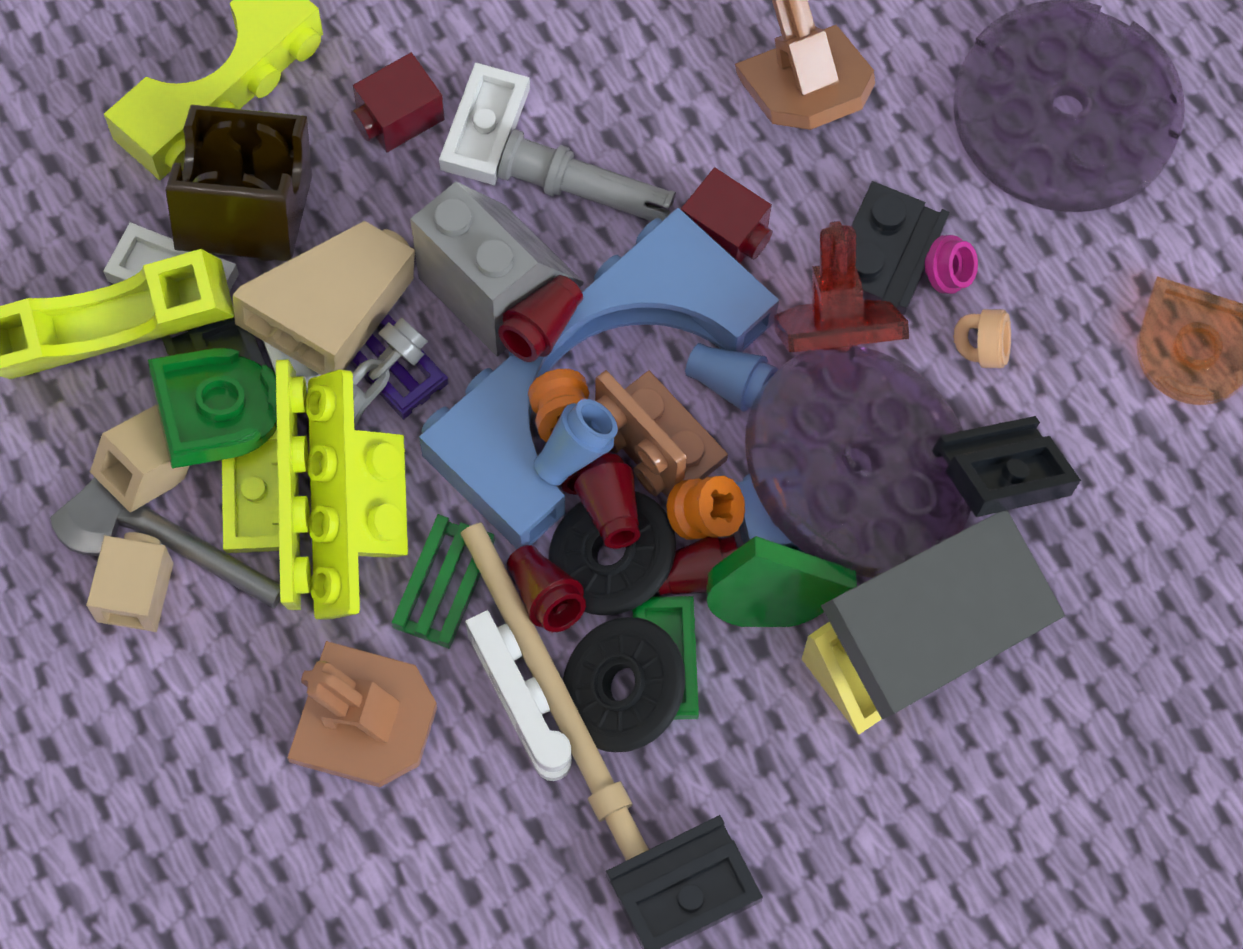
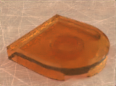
[1137,276,1243,405]

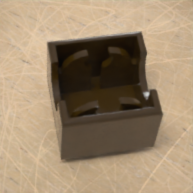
[165,105,312,261]

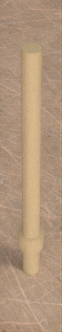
[461,522,649,861]

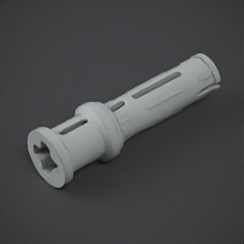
[498,129,676,221]

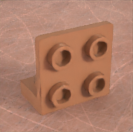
[595,370,728,498]

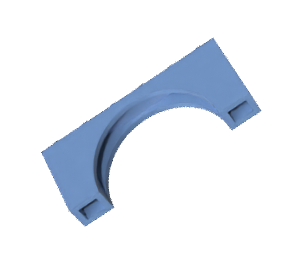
[419,208,779,549]

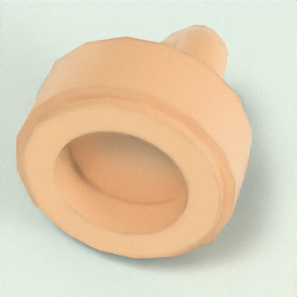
[953,309,1011,368]

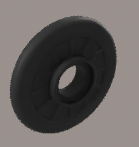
[548,491,676,615]
[563,617,685,752]

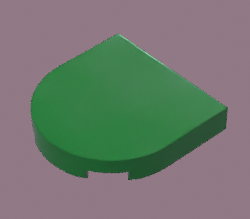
[148,348,277,469]
[707,536,857,627]

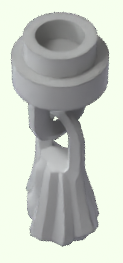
[308,317,428,430]

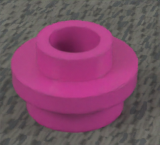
[925,235,978,294]

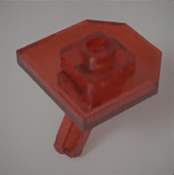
[774,221,909,354]

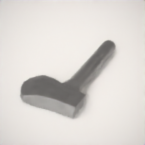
[50,477,280,609]

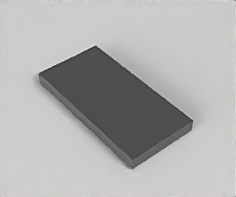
[821,510,1065,719]

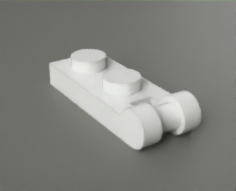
[465,610,572,781]

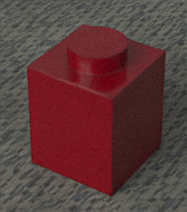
[351,52,445,153]
[680,167,773,263]

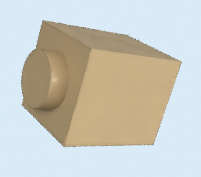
[90,404,189,512]
[86,532,174,632]

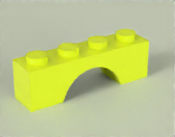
[104,0,323,181]
[0,249,234,379]

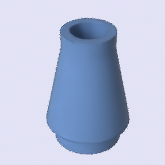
[685,343,778,412]
[534,399,618,485]

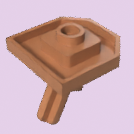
[735,0,875,130]
[287,641,437,788]

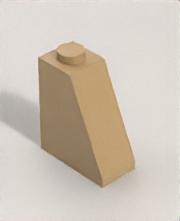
[233,221,415,375]

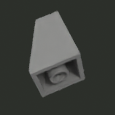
[410,182,583,357]

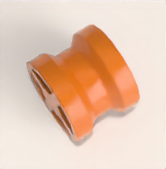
[528,369,590,443]
[666,475,745,540]

